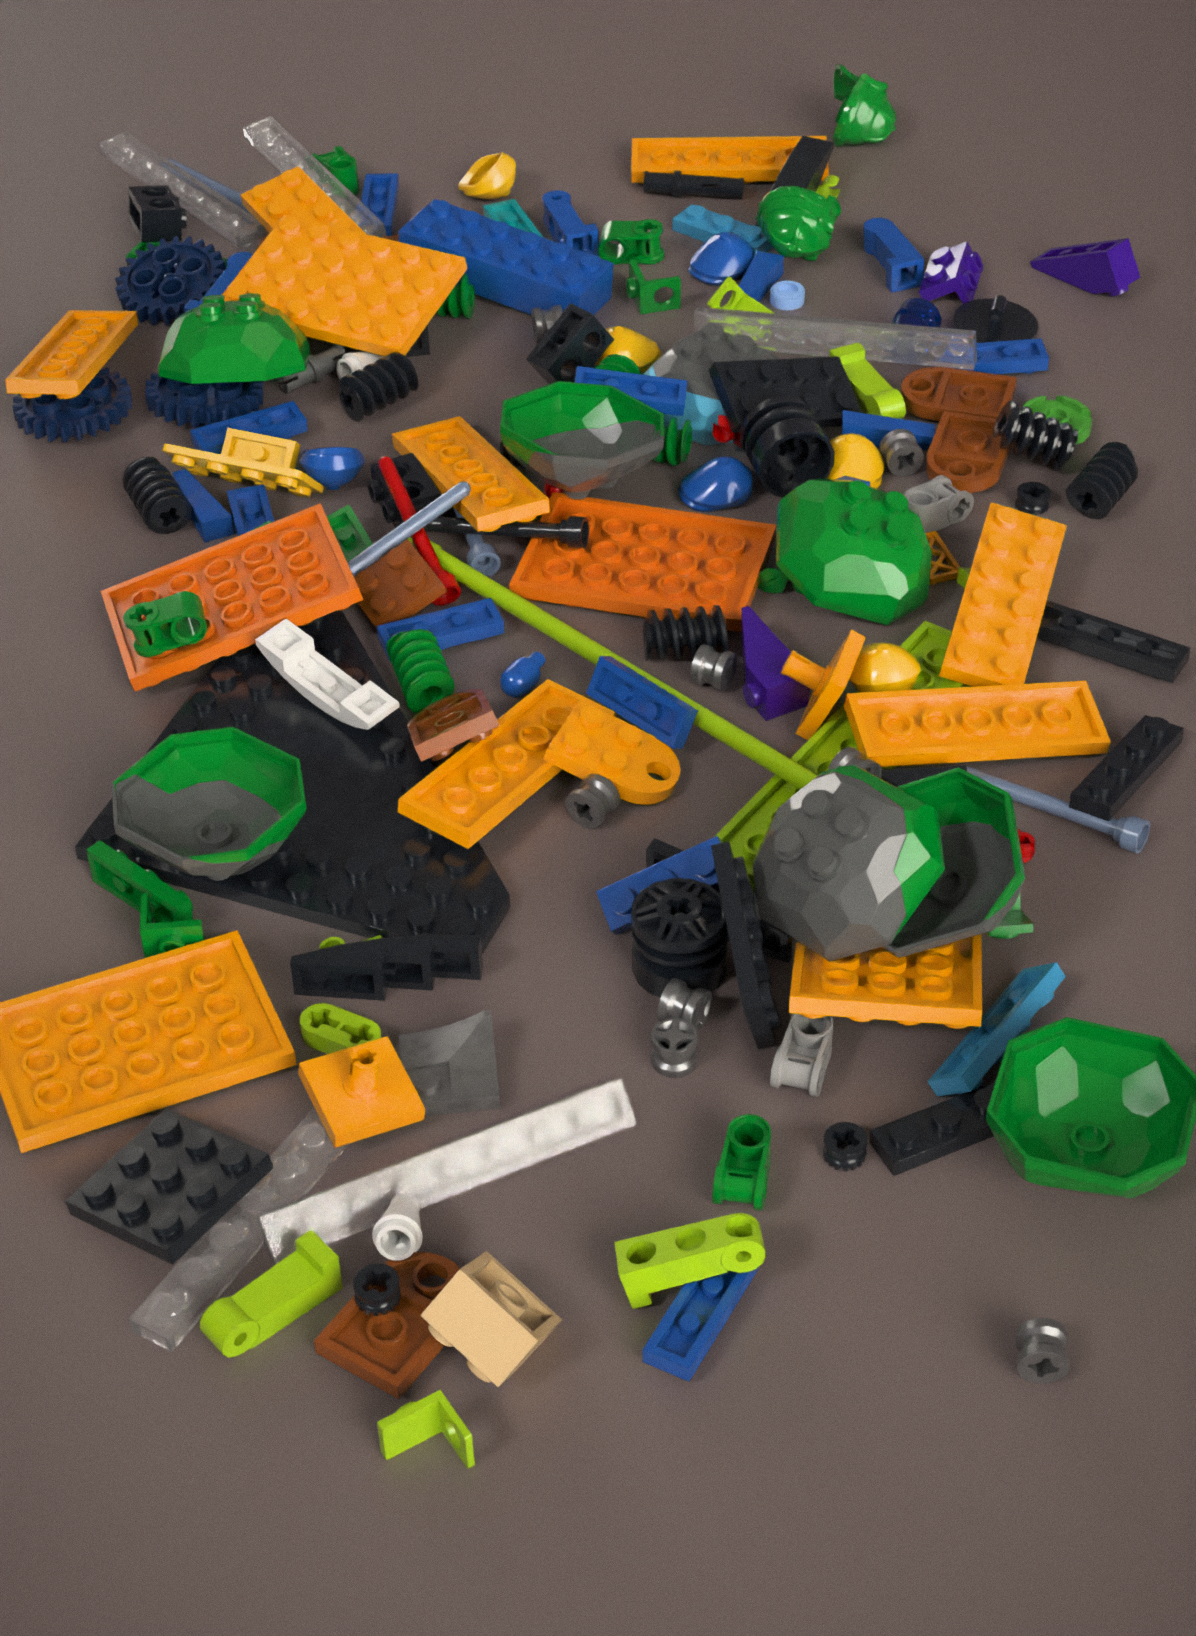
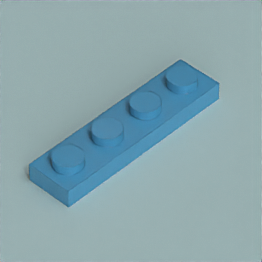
[927,962,1066,1097]

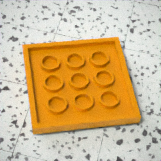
[789,934,982,1029]

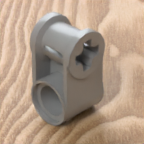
[904,475,974,533]
[770,1013,833,1097]

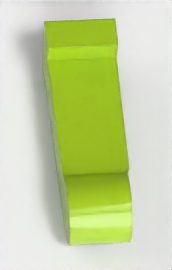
[829,342,906,419]
[614,1213,766,1309]
[200,1229,343,1358]

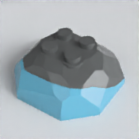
[642,323,779,445]

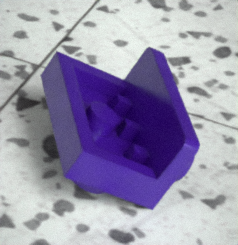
[919,241,983,304]

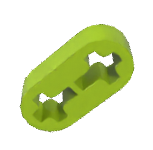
[300,1003,382,1054]

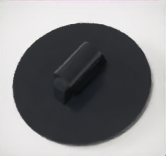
[953,295,1038,343]

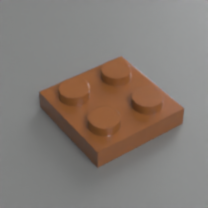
[354,539,447,629]

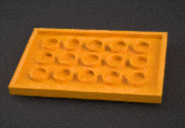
[222,215,468,357]
[0,930,297,1153]

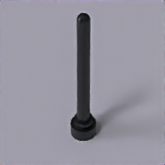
[424,516,589,548]

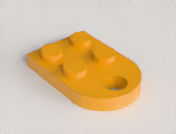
[543,699,681,805]

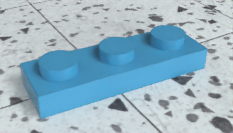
[672,204,773,258]

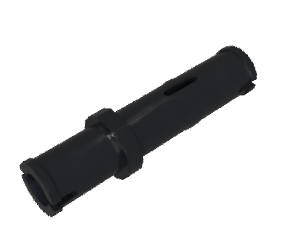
[643,170,744,199]

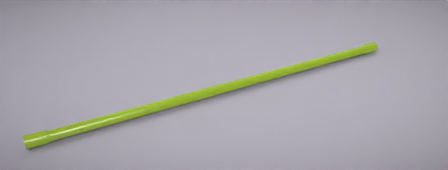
[408,537,818,790]

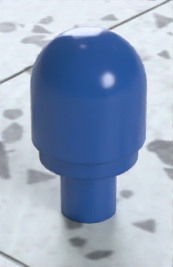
[500,651,546,698]

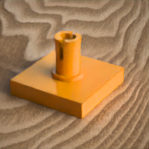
[780,629,866,740]
[298,1036,426,1148]

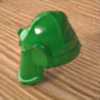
[832,64,896,147]
[755,186,841,261]

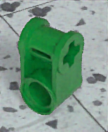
[308,145,360,199]
[598,219,665,265]
[123,591,207,657]
[712,1114,771,1211]

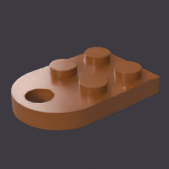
[901,367,1017,421]
[926,411,1013,493]
[407,689,499,762]
[314,1252,460,1399]

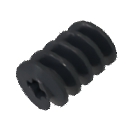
[338,352,419,422]
[992,401,1078,471]
[1065,442,1138,519]
[122,457,192,534]
[643,605,728,661]

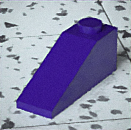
[1030,238,1140,296]
[741,606,810,721]

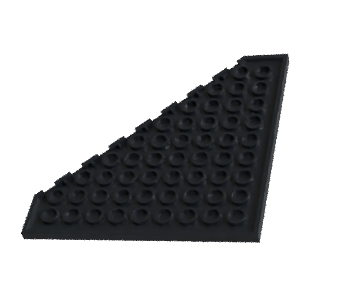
[75,610,510,954]

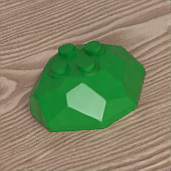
[158,293,310,384]
[776,478,932,625]
[986,1017,1196,1198]

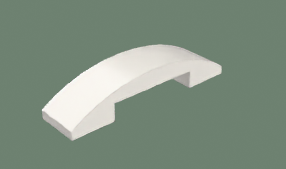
[255,619,399,730]

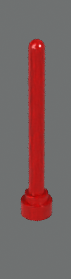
[378,456,461,606]

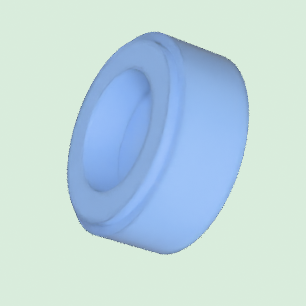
[770,281,805,310]

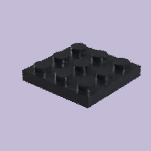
[65,1108,274,1265]

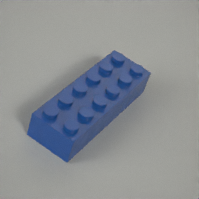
[399,199,614,315]

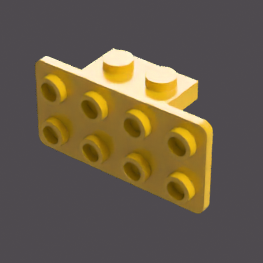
[162,428,324,498]

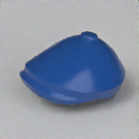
[688,232,754,286]
[299,447,365,490]
[678,456,753,512]

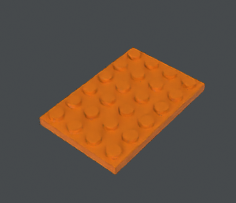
[509,492,777,632]
[100,503,363,692]

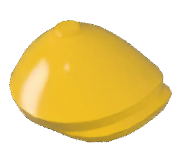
[458,152,516,199]
[594,326,662,373]
[827,433,885,489]
[849,642,921,693]

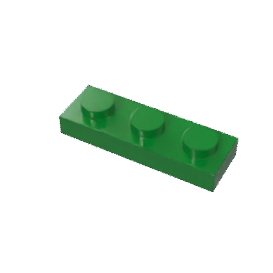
[86,840,193,923]

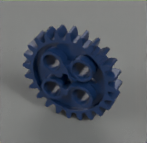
[115,236,226,326]
[12,367,133,442]
[145,373,264,428]

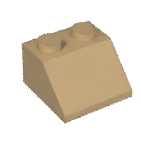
[420,1251,562,1387]

